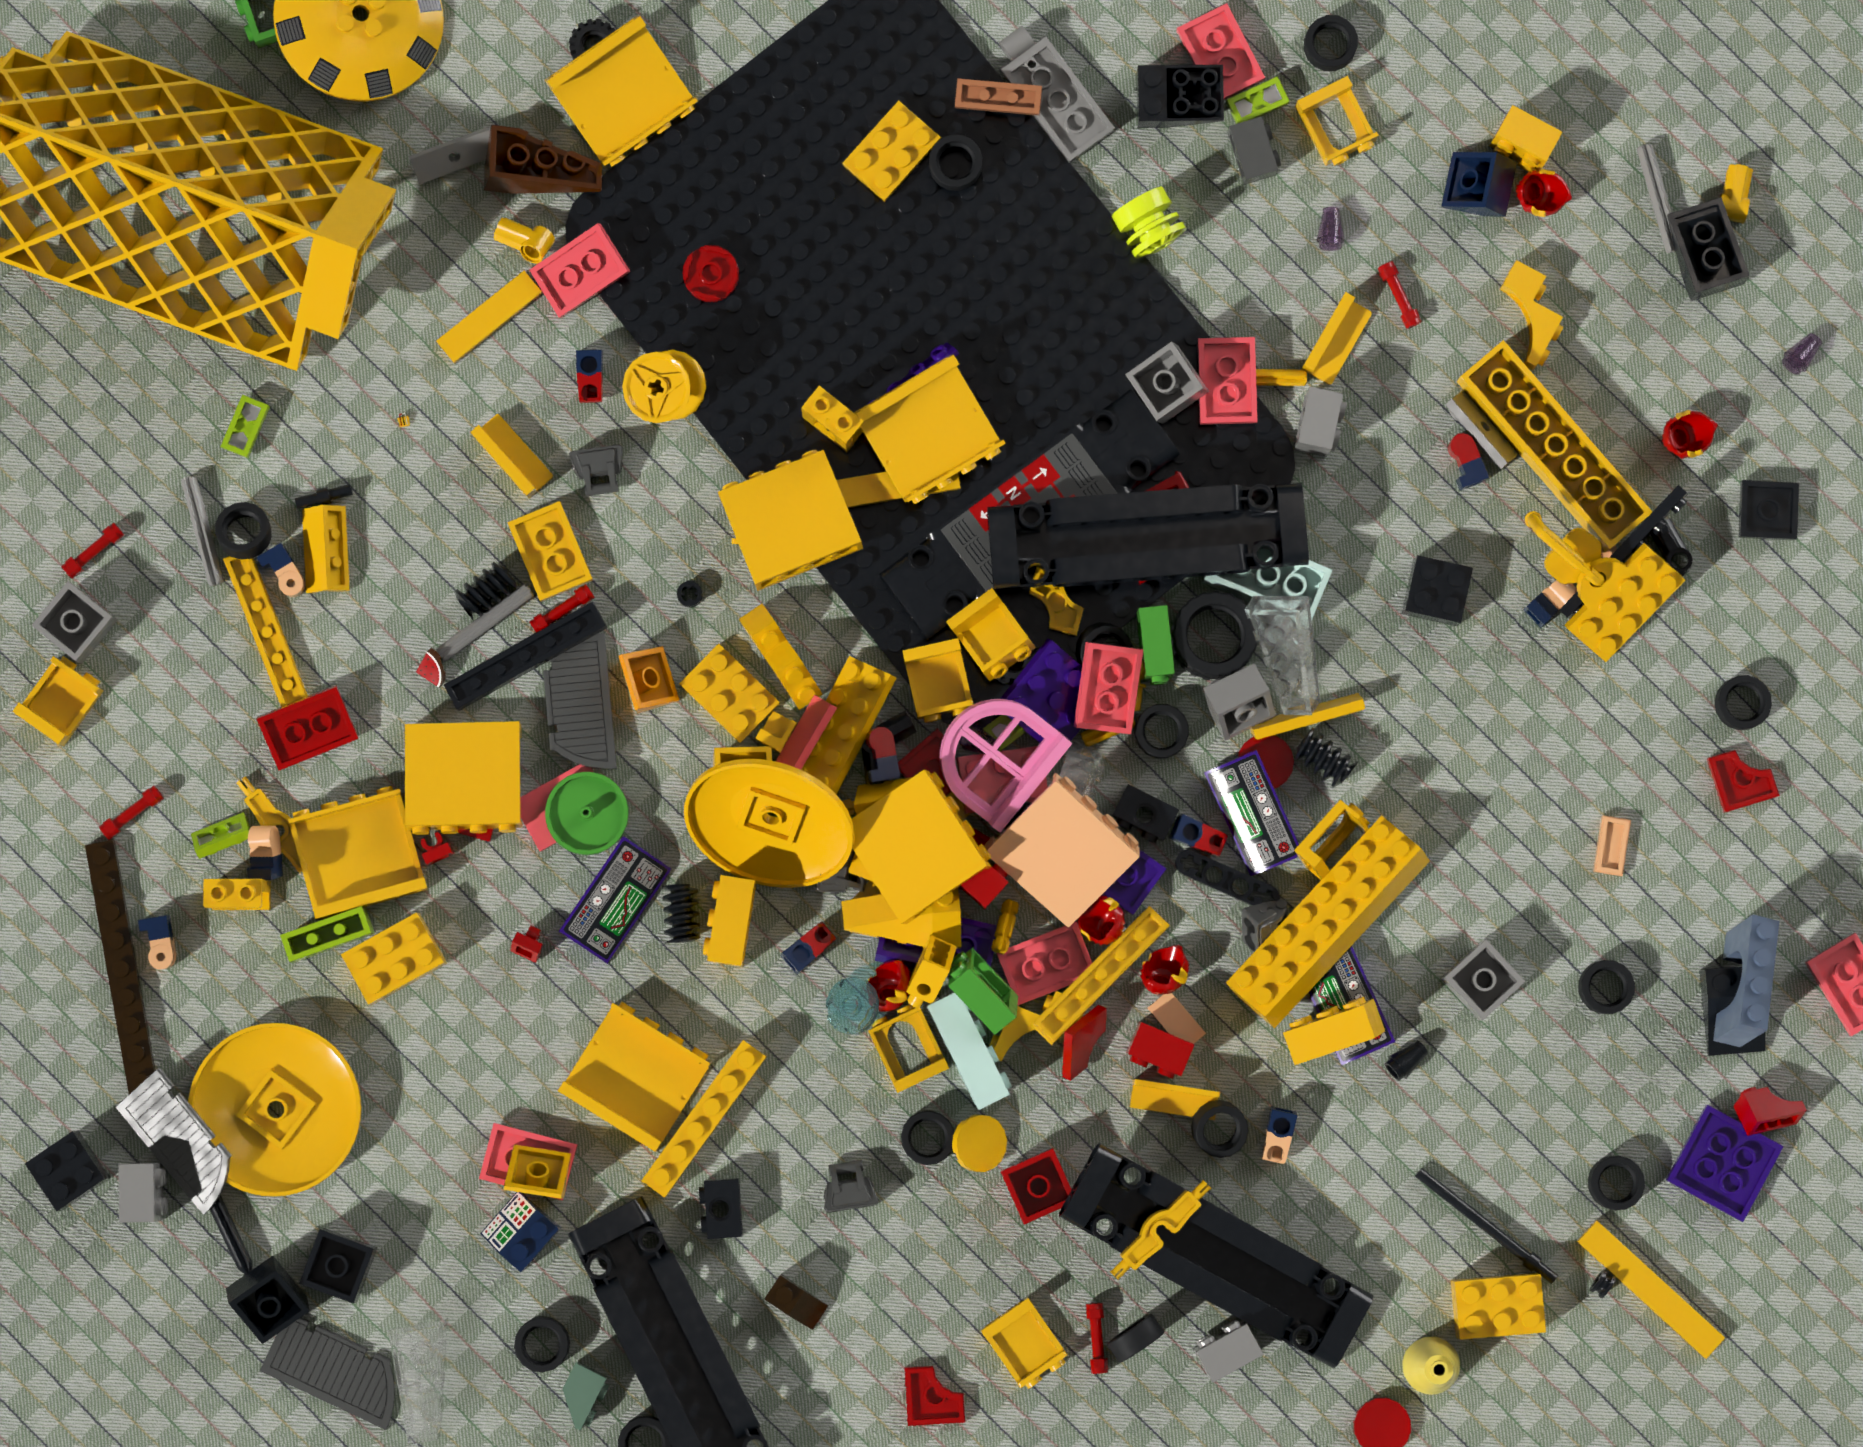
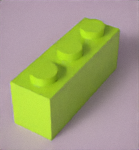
[280,906,375,963]

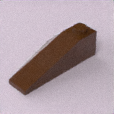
[484,125,602,194]

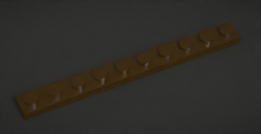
[85,840,156,1094]

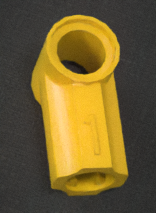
[1719,164,1753,224]
[494,217,555,264]

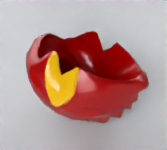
[1516,169,1572,217]
[1662,410,1718,459]
[1078,895,1125,946]
[1140,945,1189,995]
[868,960,911,1012]

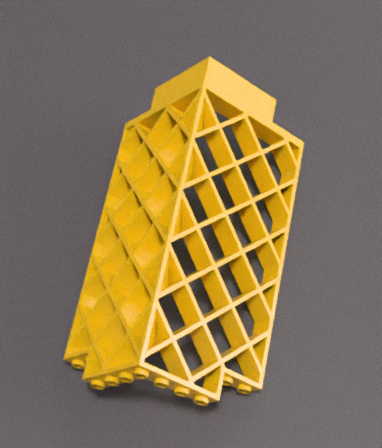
[0,31,396,371]

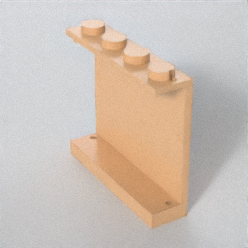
[985,773,1140,928]

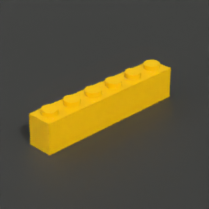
[641,1040,767,1198]

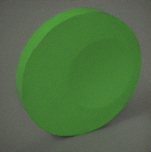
[545,772,629,855]

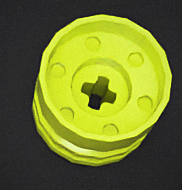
[1111,186,1187,259]

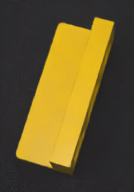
[1302,292,1372,385]
[470,414,553,499]
[302,505,350,593]
[1129,1079,1220,1121]

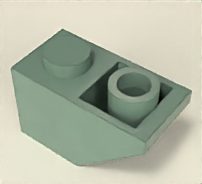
[563,1361,610,1431]

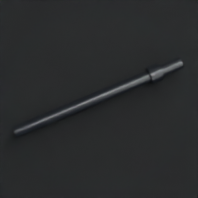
[1415,1168,1558,1284]

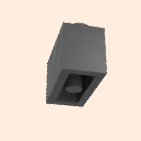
[1227,116,1281,185]

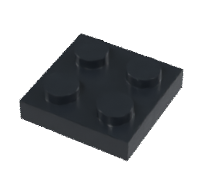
[1738,480,1799,540]

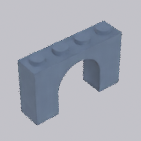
[1713,915,1780,1047]

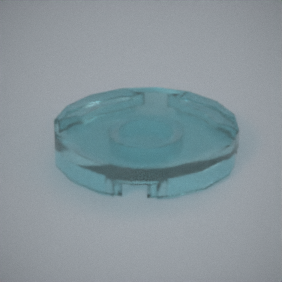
[826,977,879,1035]

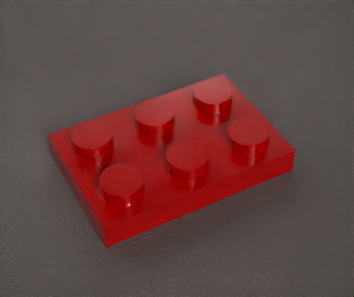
[256,685,359,771]

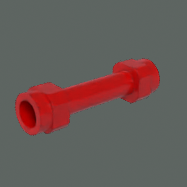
[1377,261,1422,329]
[61,522,125,579]
[529,584,595,633]
[99,785,164,840]
[1086,1303,1108,1374]

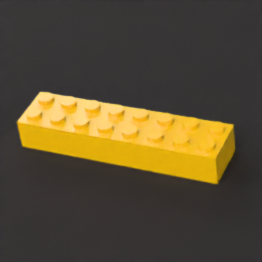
[1456,340,1653,553]
[1226,815,1430,1029]

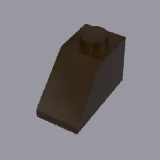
[764,1274,828,1330]

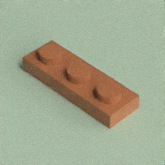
[955,78,1042,116]

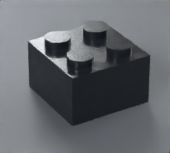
[1402,555,1473,626]
[25,1130,110,1212]
[299,1228,378,1304]
[226,1256,310,1344]

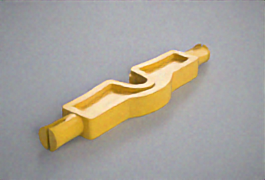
[236,776,302,873]
[1110,1180,1212,1280]

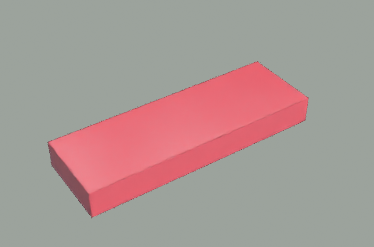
[776,695,837,770]

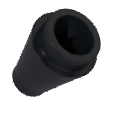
[1385,1040,1428,1081]

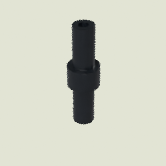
[295,484,353,509]

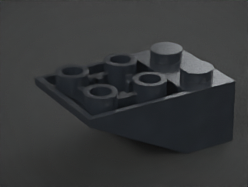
[1136,65,1224,128]

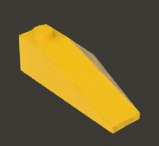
[841,887,961,949]

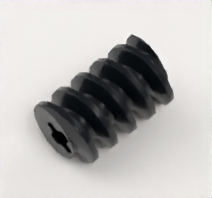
[454,562,519,621]
[1295,727,1358,788]
[662,884,701,943]

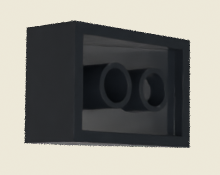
[1667,197,1750,301]
[1699,967,1765,1056]

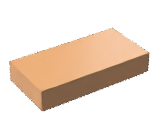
[1593,815,1631,877]
[1147,993,1206,1044]

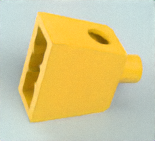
[906,935,957,1008]

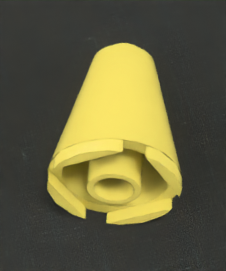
[1402,1336,1460,1395]

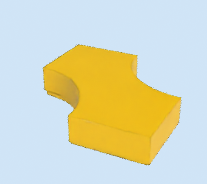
[1029,567,1084,636]

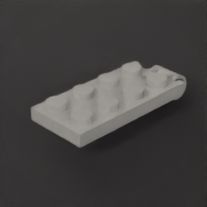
[999,26,1115,163]

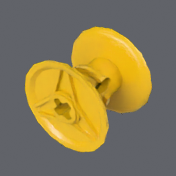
[622,349,706,423]

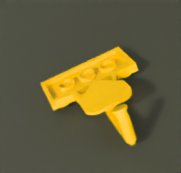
[1525,511,1685,662]

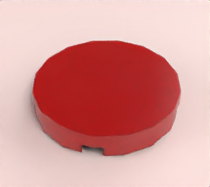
[683,245,739,302]
[1238,735,1294,789]
[1353,1397,1411,1447]

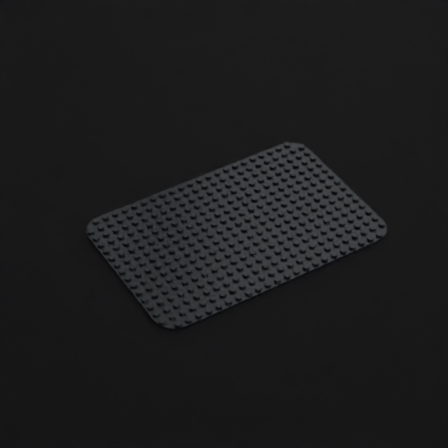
[565,0,1295,729]

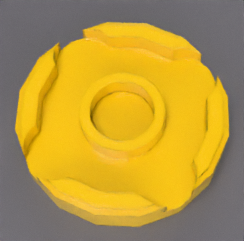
[952,1114,1007,1172]

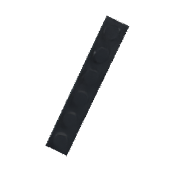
[1559,485,1688,619]
[444,601,608,711]

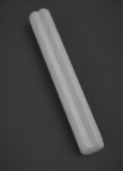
[1637,144,1676,253]
[181,476,224,586]
[436,584,534,661]

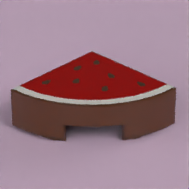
[416,647,446,688]

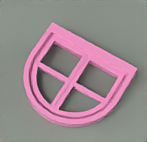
[940,699,1072,833]

